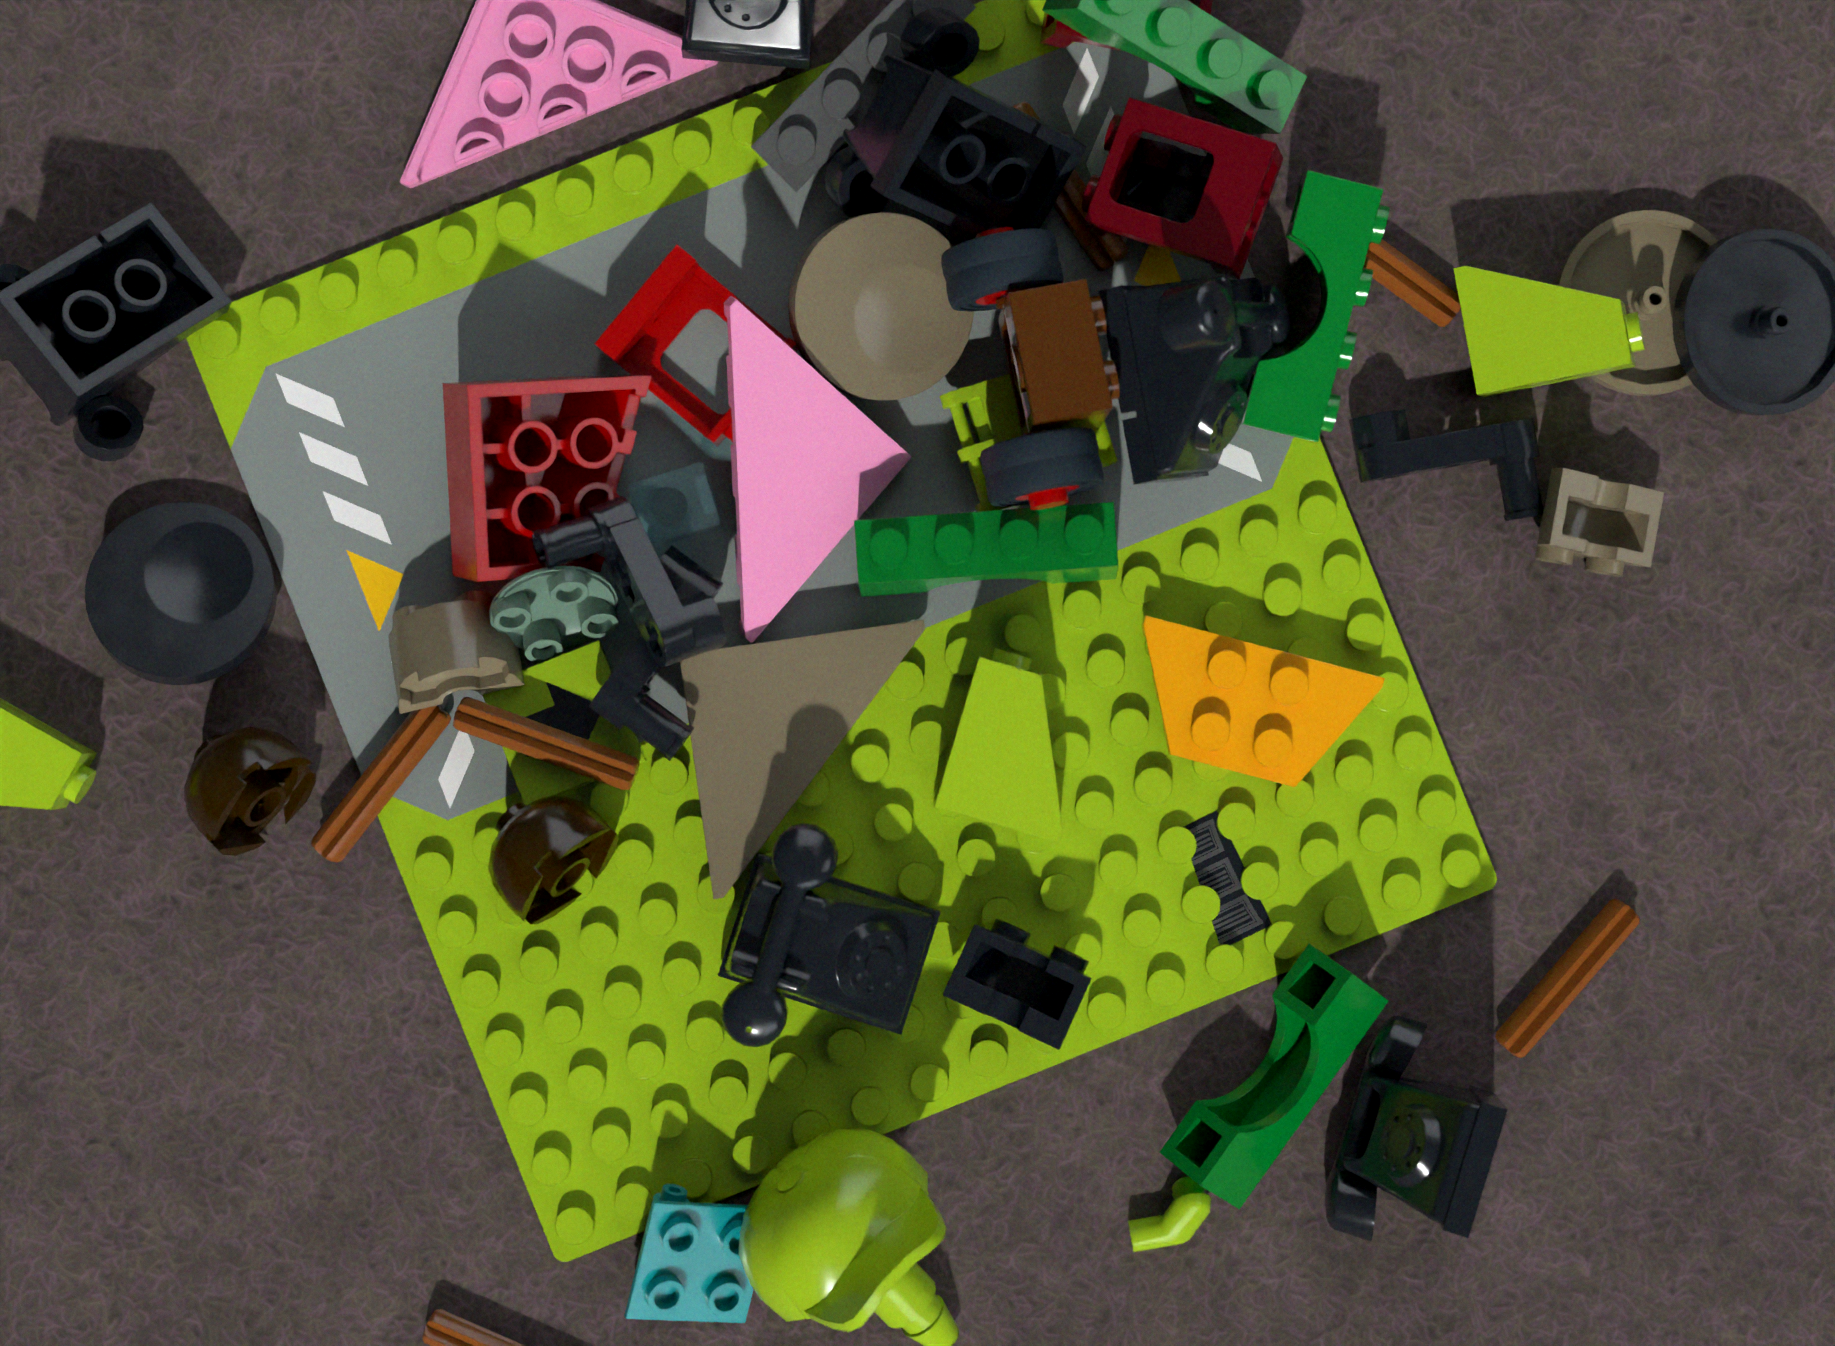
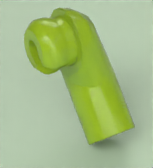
[1128,1176,1211,1252]

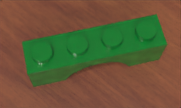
[1042,0,1307,134]
[1241,170,1389,442]
[854,502,1119,597]
[1159,943,1389,1209]

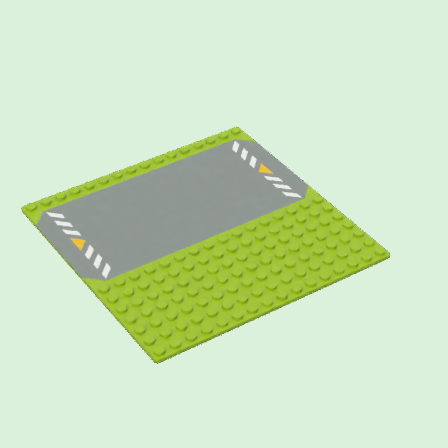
[186,0,1497,1262]

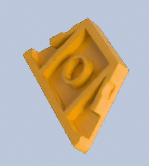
[1142,615,1385,787]

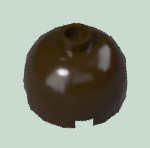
[184,726,316,856]
[488,796,619,925]

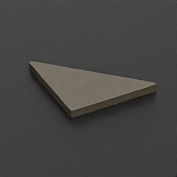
[680,620,925,899]

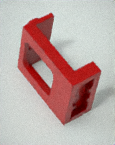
[594,244,798,447]

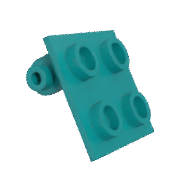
[624,1184,754,1323]

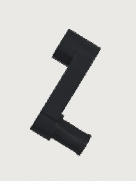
[1349,409,1544,521]
[532,496,726,667]
[589,545,723,761]

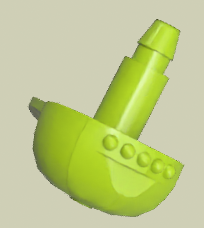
[739,1128,959,1346]

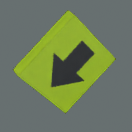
[482,640,647,806]

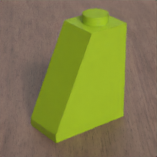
[1453,266,1645,397]
[934,648,1063,843]
[0,698,97,810]

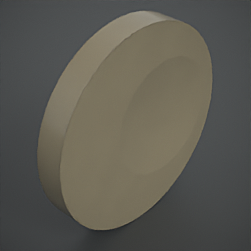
[1556,210,1718,396]
[788,212,974,400]

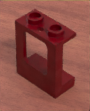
[1082,97,1284,279]

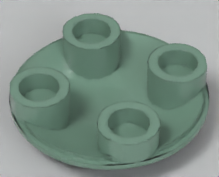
[489,566,619,663]

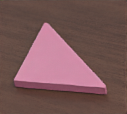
[400,0,719,188]
[724,296,911,643]

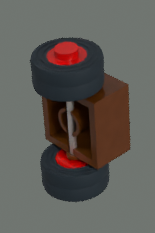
[941,227,1120,510]

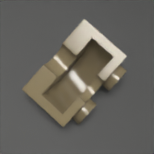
[1534,468,1664,577]
[388,590,525,714]

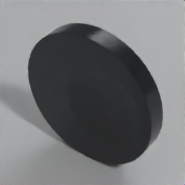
[1672,229,1835,416]
[85,502,277,685]

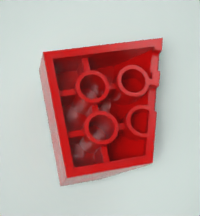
[442,375,652,582]

